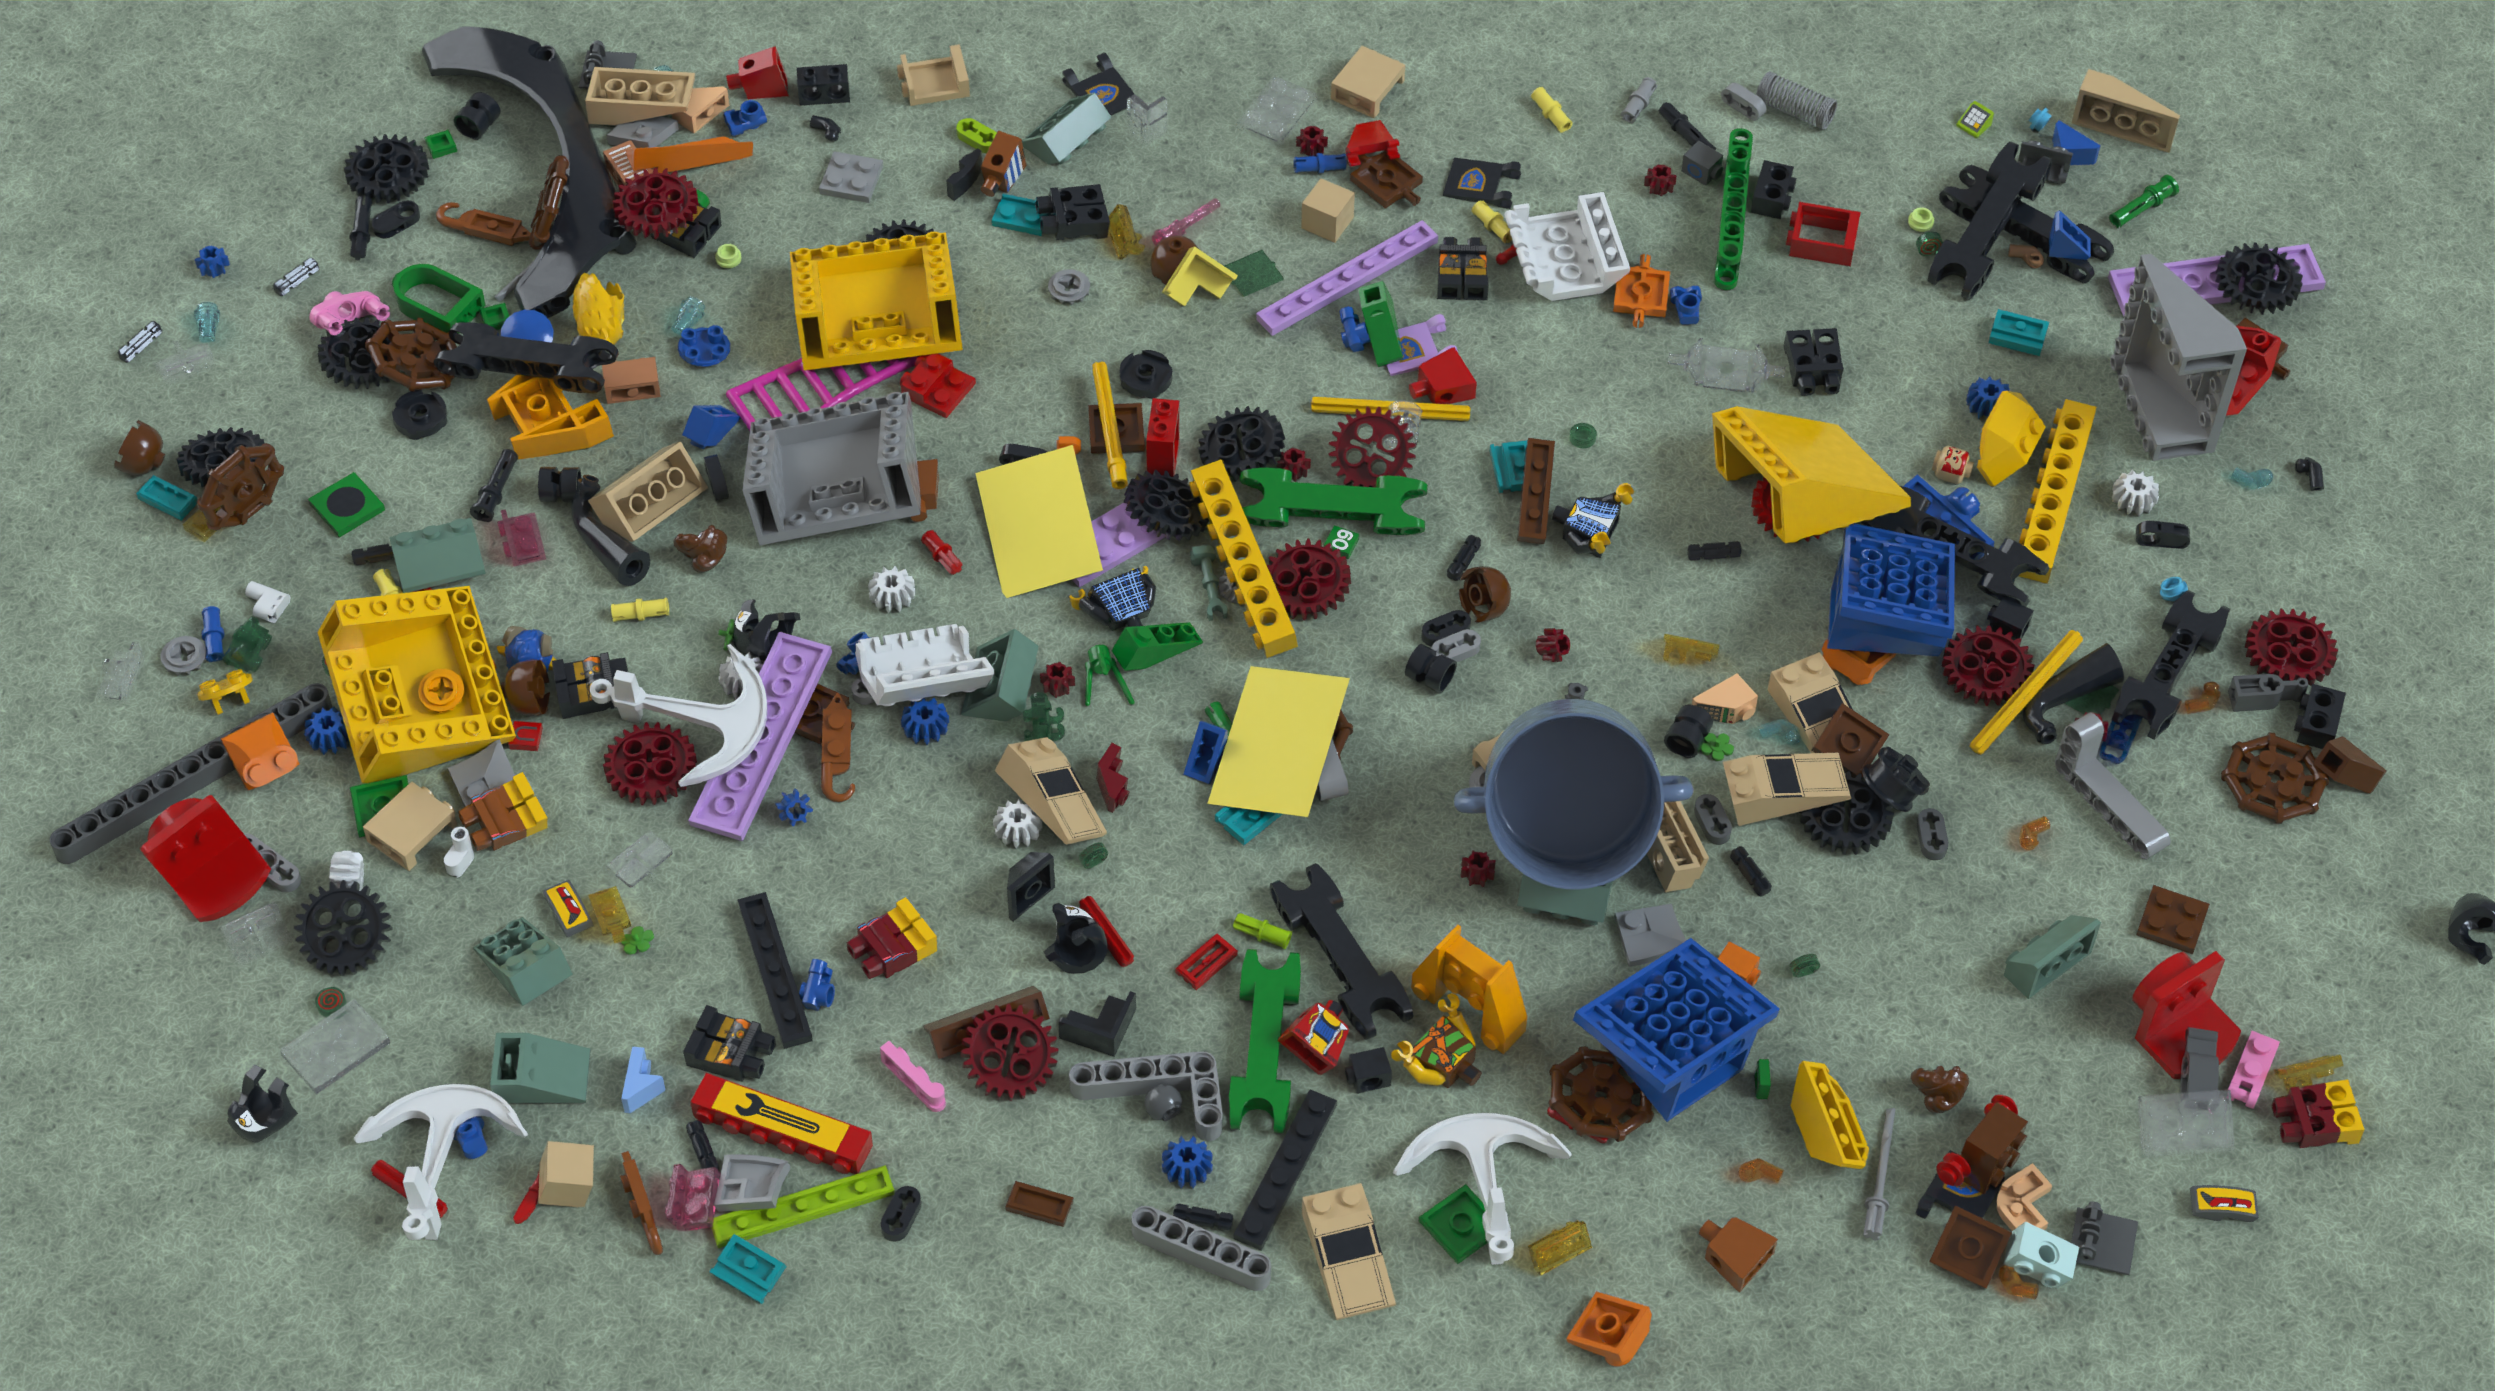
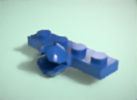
[1903,474,1994,560]

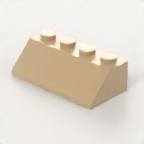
[588,441,708,542]

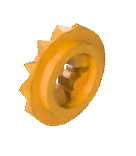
[418,669,465,714]

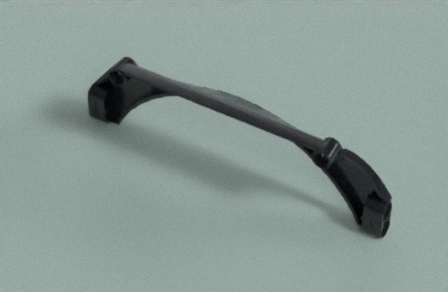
[422,26,637,318]

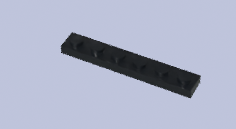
[738,892,813,1049]
[1234,1089,1337,1251]

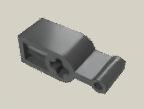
[2228,674,2309,712]
[2179,1027,2219,1110]

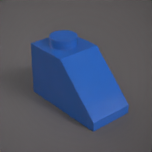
[682,405,741,449]

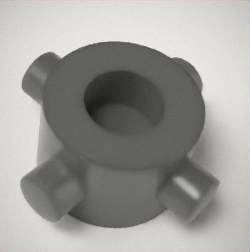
[1565,683,1588,700]

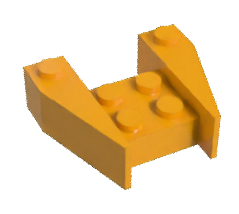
[487,375,614,460]
[1411,925,1527,1054]

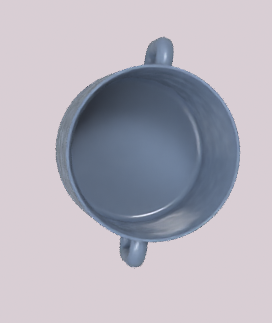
[1454,699,1694,889]

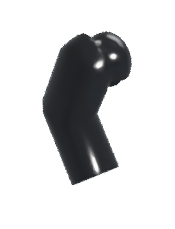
[810,115,841,142]
[2295,457,2324,491]

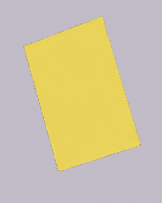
[975,445,1103,598]
[1207,666,1350,817]

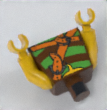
[1391,993,1482,1088]

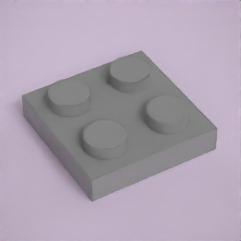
[819,152,883,203]

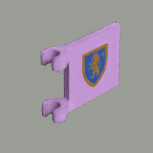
[1386,314,1458,376]

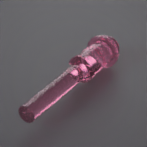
[1152,198,1220,246]

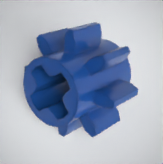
[195,246,230,278]
[775,788,813,826]

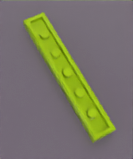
[709,1165,895,1249]

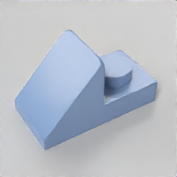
[621,1047,665,1113]

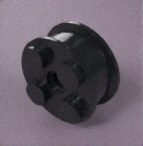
[1862,746,1930,812]

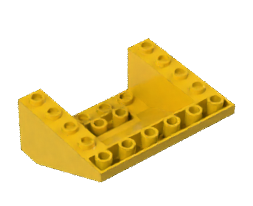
[790,232,963,370]
[1712,406,1911,543]
[317,586,516,784]

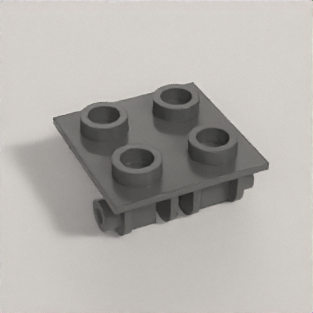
[579,40,637,89]
[2018,141,2073,185]
[2071,1201,2138,1276]

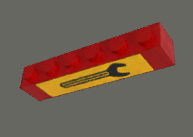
[690,1073,873,1174]

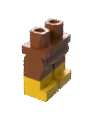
[458,772,547,851]

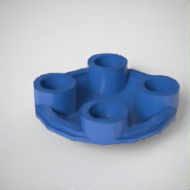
[501,310,554,342]
[678,325,731,367]

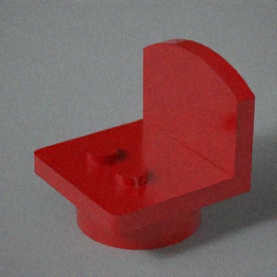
[140,795,271,922]
[2132,951,2241,1079]

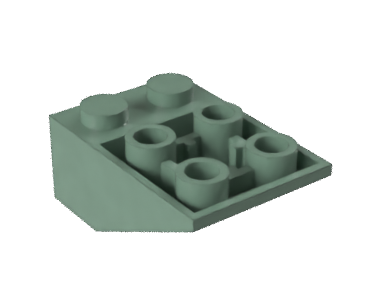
[473,917,573,1006]
[490,1033,591,1103]

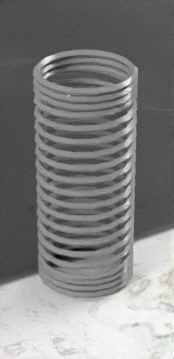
[1756,71,1837,130]

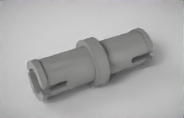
[1621,77,1658,123]

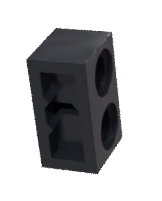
[796,64,850,106]
[1751,160,1797,219]
[2294,684,2346,749]

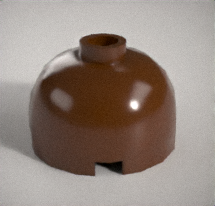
[1150,235,1200,285]
[114,420,166,475]
[1459,566,1511,623]
[501,659,550,716]

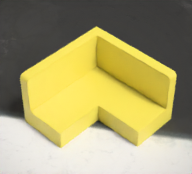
[1162,247,1238,306]

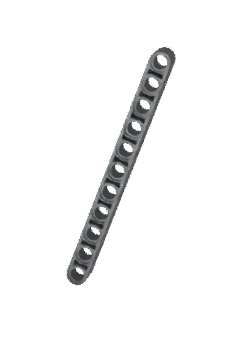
[49,683,332,864]

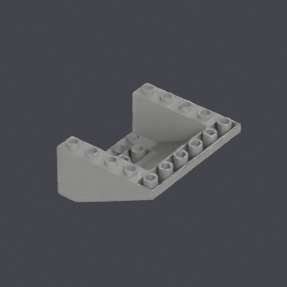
[2110,254,2247,461]
[743,392,921,545]

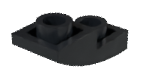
[946,148,982,201]

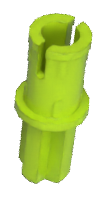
[1233,913,1292,949]

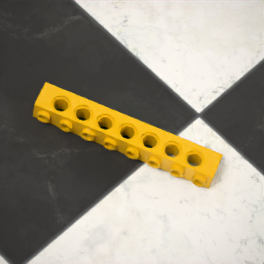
[2019,399,2097,584]
[1189,460,1298,658]

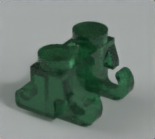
[223,616,272,673]
[1023,692,1065,741]

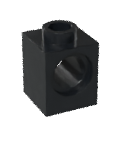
[1987,597,2034,641]
[1345,1047,1392,1094]

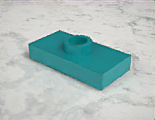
[136,475,198,521]

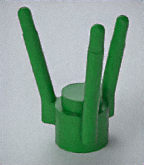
[1085,645,1135,706]

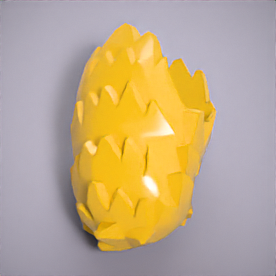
[573,273,624,345]

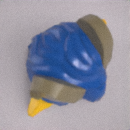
[497,626,556,672]

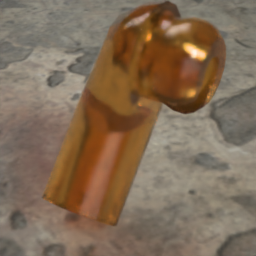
[2185,682,2221,714]
[2019,816,2051,850]
[1738,1158,1784,1183]
[1999,1265,2039,1299]

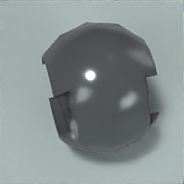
[1145,1084,1182,1121]

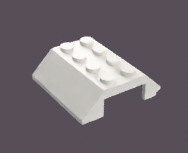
[1504,192,1630,301]
[855,624,994,706]

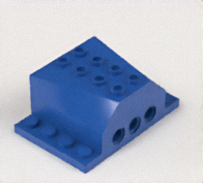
[1827,524,1955,656]
[1573,938,1780,1122]

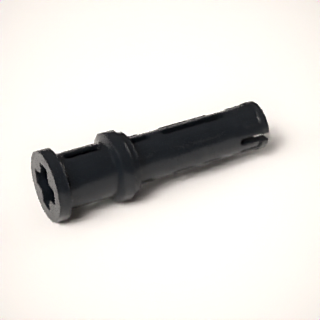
[470,449,518,522]

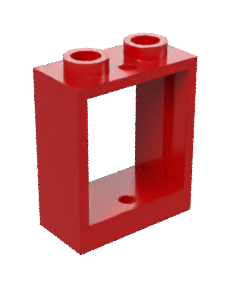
[1786,202,1861,267]
[1146,398,1180,477]

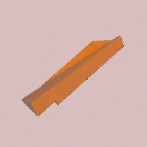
[626,136,753,173]

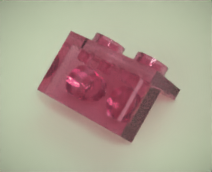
[497,509,546,567]
[665,1164,721,1231]

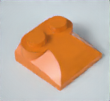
[1822,639,1896,685]
[221,713,300,790]
[1566,1292,1652,1367]

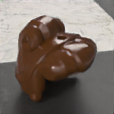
[673,525,727,573]
[1910,1066,1969,1113]

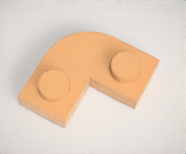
[1996,1163,2052,1231]

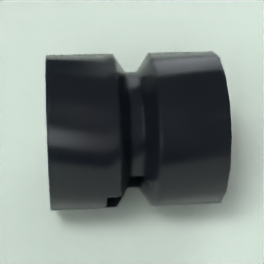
[453,92,501,140]
[538,467,582,502]
[1405,644,1457,693]
[1664,704,1713,758]

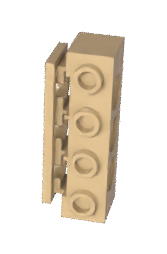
[1646,801,1709,892]

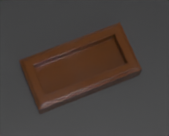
[1005,1181,1073,1227]

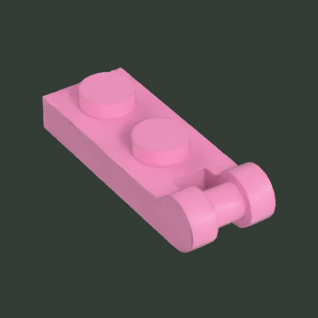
[2225,1031,2280,1109]
[880,1041,946,1112]

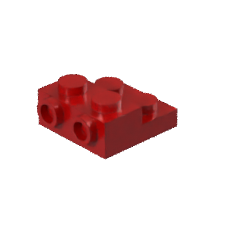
[900,353,976,418]

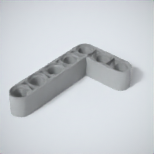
[2055,712,2171,860]
[1069,1051,1223,1141]

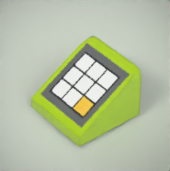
[1956,101,1994,138]

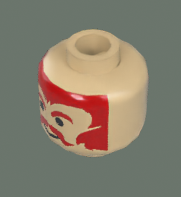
[1932,446,1974,484]

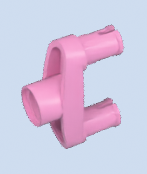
[309,291,390,335]

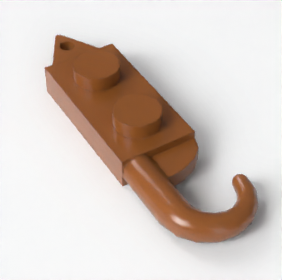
[436,202,531,246]
[821,693,855,802]
[620,1151,663,1255]

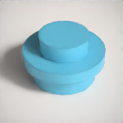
[2029,108,2052,132]
[2160,577,2188,601]

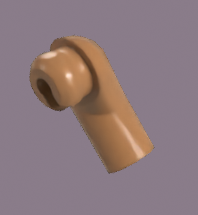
[2008,244,2044,268]

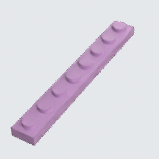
[1256,220,1438,336]

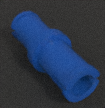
[1293,153,1347,174]
[201,606,225,662]

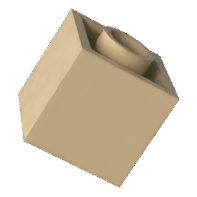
[1301,179,1355,242]
[538,1141,594,1207]

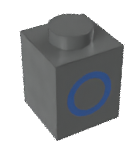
[1681,141,1723,186]

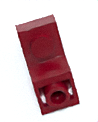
[1096,742,1130,813]

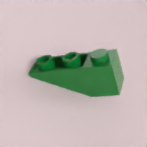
[1358,281,1403,367]
[1111,622,1203,671]

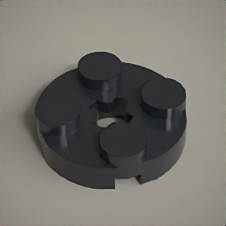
[1119,350,1173,399]
[392,390,447,440]

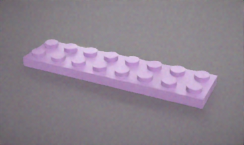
[2108,244,2326,316]
[688,632,832,841]

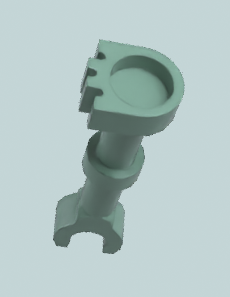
[1190,545,1228,621]

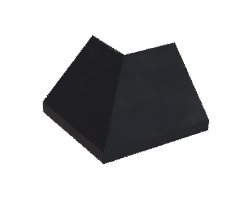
[1007,852,1055,922]

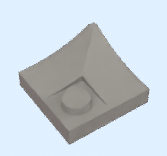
[607,116,679,148]
[448,739,515,807]
[1614,904,1687,967]
[714,1154,790,1212]

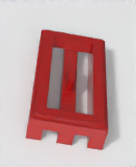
[1175,933,1238,990]

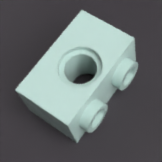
[2003,1222,2079,1288]

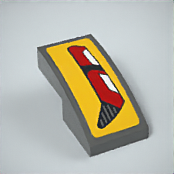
[542,880,594,937]
[2190,1185,2259,1222]

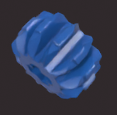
[1966,376,2010,419]
[901,697,949,745]
[304,706,349,755]
[1162,1136,1213,1189]

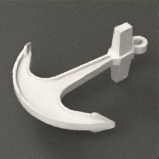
[590,644,768,787]
[354,1084,528,1240]
[1393,1113,1572,1265]

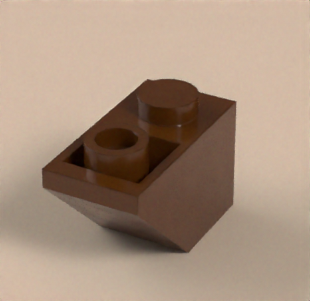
[2313,736,2387,794]

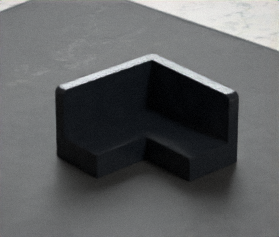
[1058,991,1136,1057]

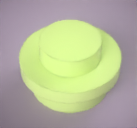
[1908,208,1934,232]
[715,244,742,268]

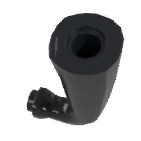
[571,475,650,586]
[2023,643,2124,744]

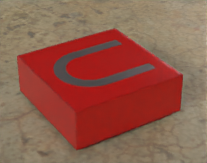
[508,721,543,751]

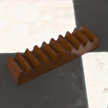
[1517,438,1555,544]

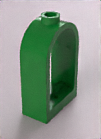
[392,264,486,334]

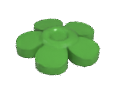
[718,619,734,651]
[1701,733,1734,761]
[621,926,654,954]

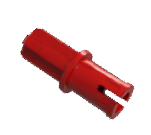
[921,530,962,575]

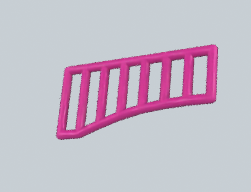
[726,355,926,431]

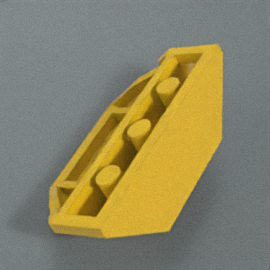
[1977,391,2046,487]
[1791,1061,1869,1169]

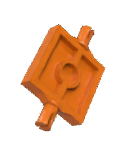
[1613,254,1670,328]

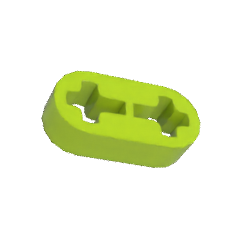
[956,118,997,154]

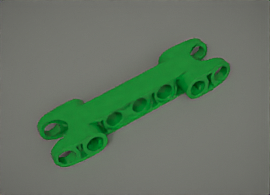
[1714,128,1753,290]
[1240,468,1428,535]
[1229,949,1301,1133]

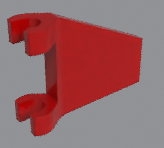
[1346,120,1400,167]

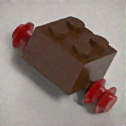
[1936,1094,2028,1194]

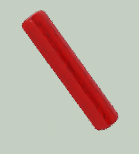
[1079,896,1134,967]
[371,1160,448,1218]

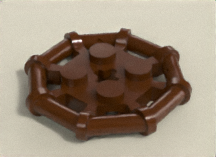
[529,155,569,250]
[365,317,457,392]
[197,443,284,531]
[2221,732,2330,824]
[1548,1046,1654,1142]

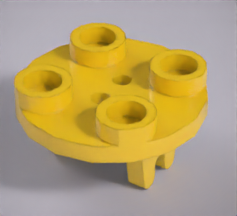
[197,669,253,715]

